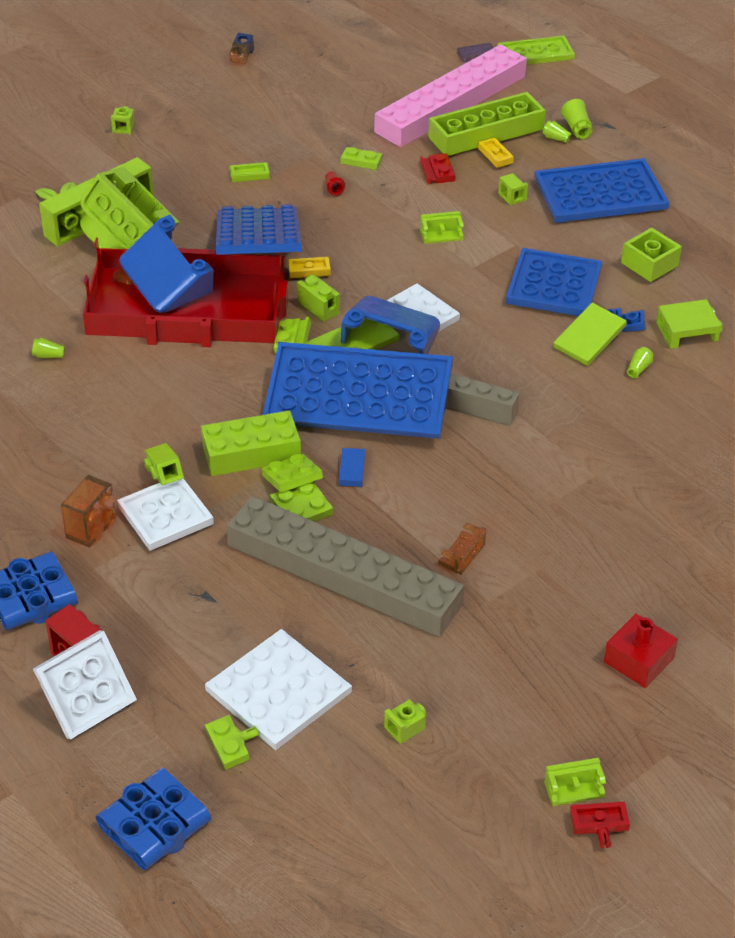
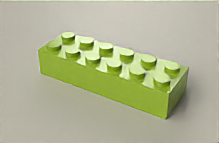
[428,92,546,156]
[39,157,154,247]

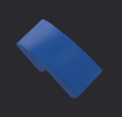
[608,308,646,332]

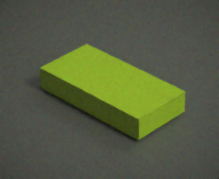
[229,162,270,182]

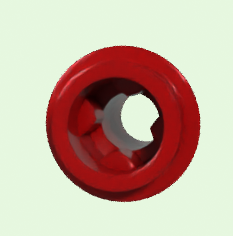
[325,171,345,195]

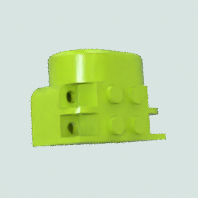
[80,167,180,249]

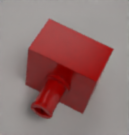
[603,613,678,688]

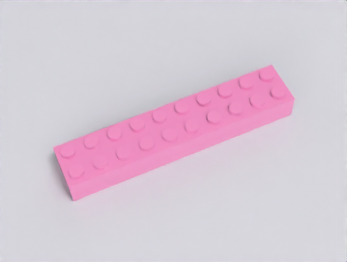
[374,45,527,147]

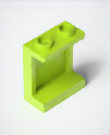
[656,299,723,349]

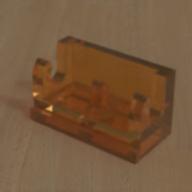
[438,523,486,575]

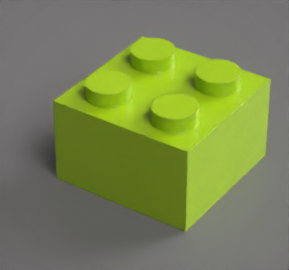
[621,227,682,282]

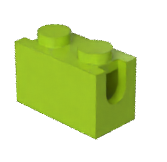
[297,274,340,322]

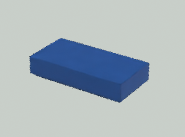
[339,448,365,487]

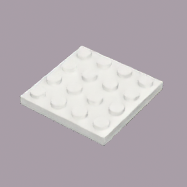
[205,629,352,751]

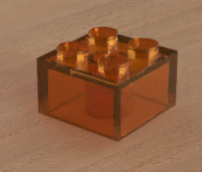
[61,475,117,548]

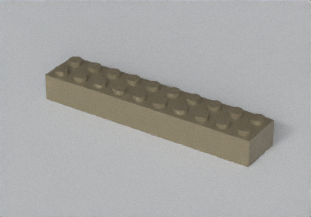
[227,496,464,637]

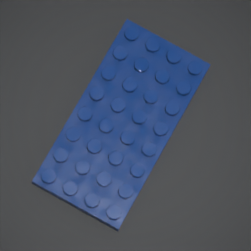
[216,204,302,254]
[263,342,453,439]

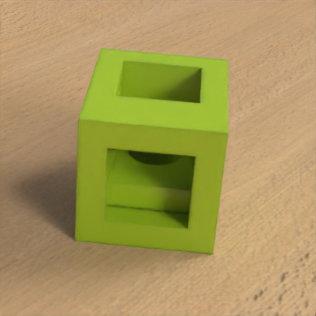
[111,106,135,134]
[498,173,528,205]
[384,699,426,744]

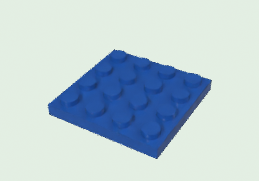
[506,248,602,316]

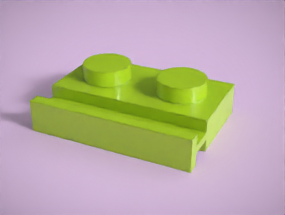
[273,317,311,354]

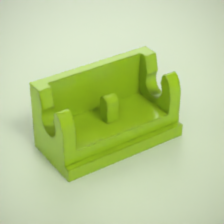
[420,211,464,244]
[544,758,606,807]

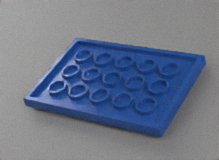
[534,158,669,223]

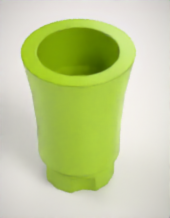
[561,99,593,140]

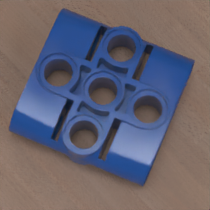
[0,551,78,631]
[95,768,211,870]

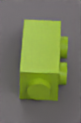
[143,443,184,486]

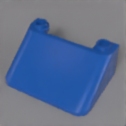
[120,215,214,313]
[341,296,440,354]

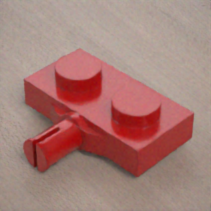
[569,801,630,849]

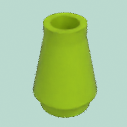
[542,120,572,143]
[32,337,65,359]
[627,347,654,379]

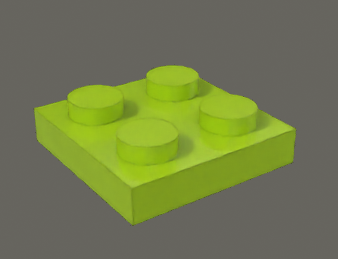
[261,454,323,493]
[270,482,333,522]

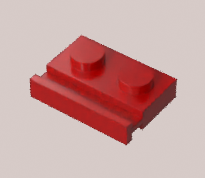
[420,153,456,184]

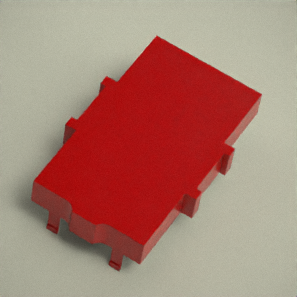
[83,237,288,348]

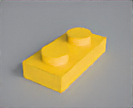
[478,137,514,168]
[288,257,331,278]

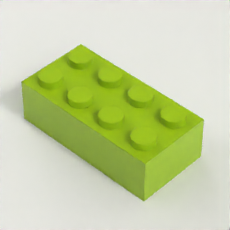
[201,410,301,476]

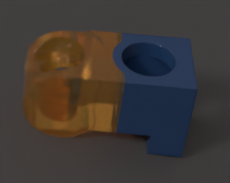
[229,33,254,64]

